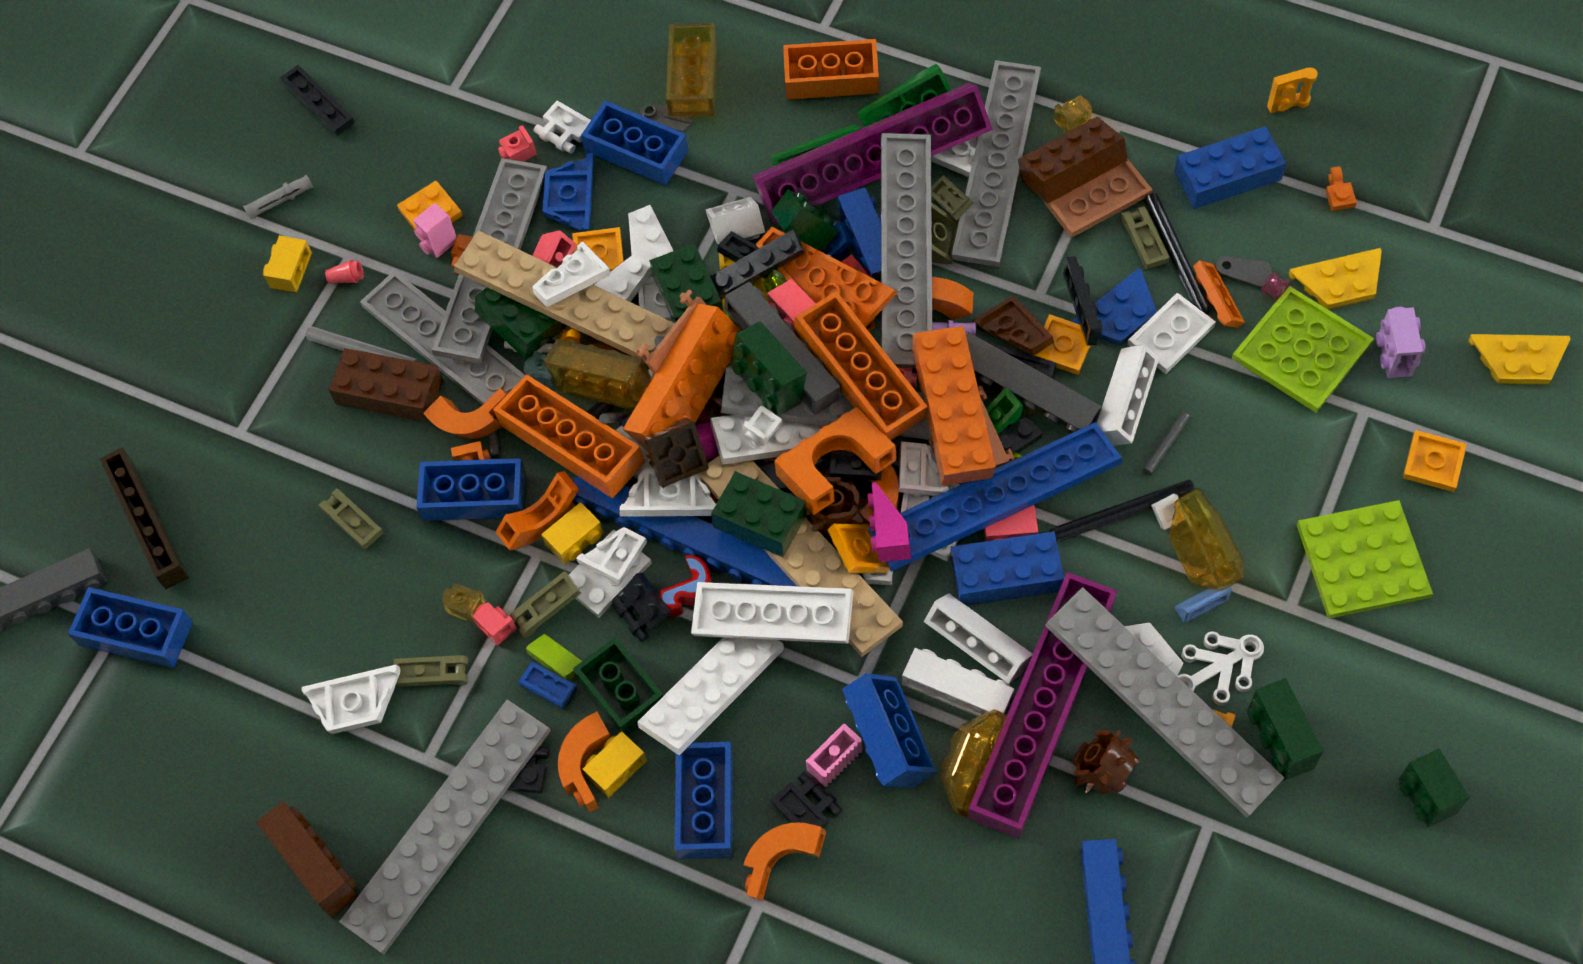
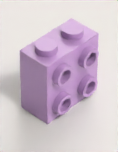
[1376,307,1425,378]

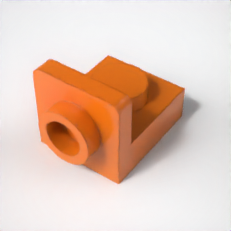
[451,441,491,461]

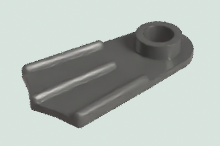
[639,104,692,133]
[1215,256,1274,289]

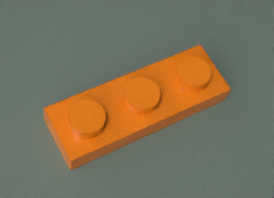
[1193,260,1245,329]

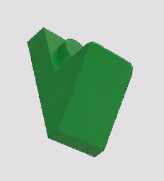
[986,388,1023,434]

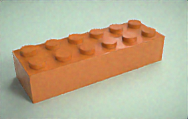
[793,291,928,440]
[623,304,741,452]
[911,326,996,486]
[493,374,645,499]

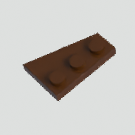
[972,295,1054,356]

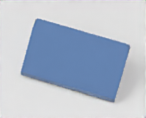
[1174,584,1232,622]

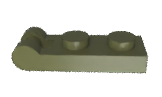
[1120,206,1170,270]
[318,488,384,550]
[510,571,582,638]
[393,655,468,687]

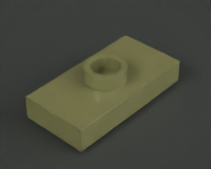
[931,175,974,221]

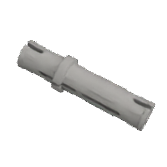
[243,174,314,219]

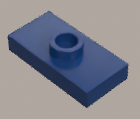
[518,661,577,710]

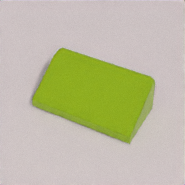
[526,634,582,681]

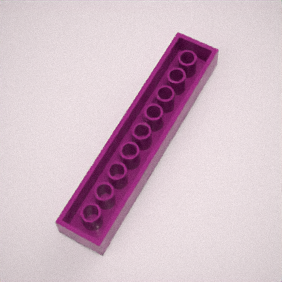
[752,83,993,224]
[968,572,1117,839]

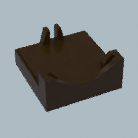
[644,417,709,488]

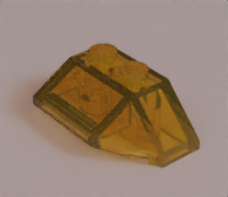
[1169,488,1244,591]
[940,709,1007,818]

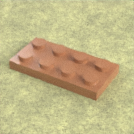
[1045,158,1153,238]

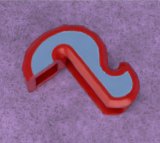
[659,555,712,617]

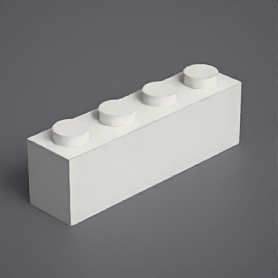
[1097,344,1159,446]
[924,593,1033,684]
[902,648,1014,726]

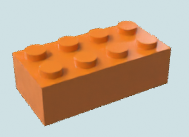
[783,39,879,100]

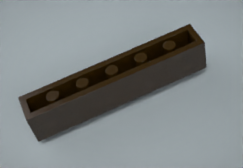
[99,447,189,589]

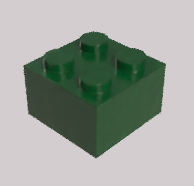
[771,189,838,252]
[1398,748,1470,827]

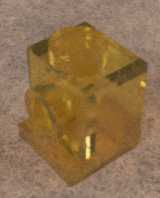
[1054,95,1092,133]
[442,583,486,623]

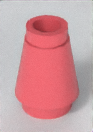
[325,259,364,284]

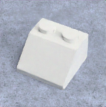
[706,197,765,244]

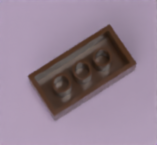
[1018,116,1128,204]
[328,348,443,423]
[256,801,358,918]

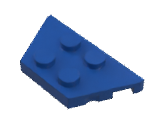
[543,153,594,232]
[1071,268,1157,346]

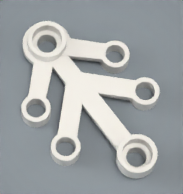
[1177,631,1264,706]

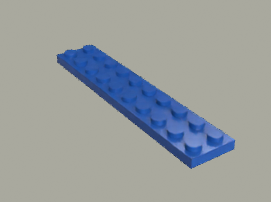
[867,422,1122,572]

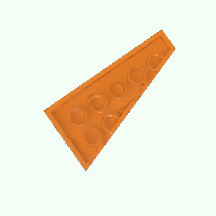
[756,227,899,328]

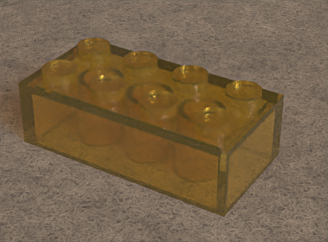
[666,23,717,116]
[543,338,652,410]

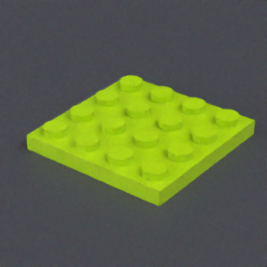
[1232,286,1374,413]
[1297,500,1433,619]

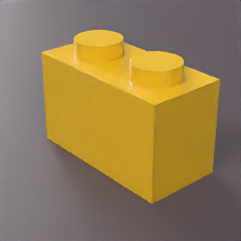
[263,235,312,293]
[541,502,604,565]
[583,731,647,799]

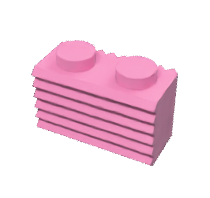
[414,203,457,258]
[806,724,862,787]

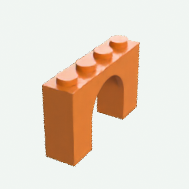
[774,407,896,515]

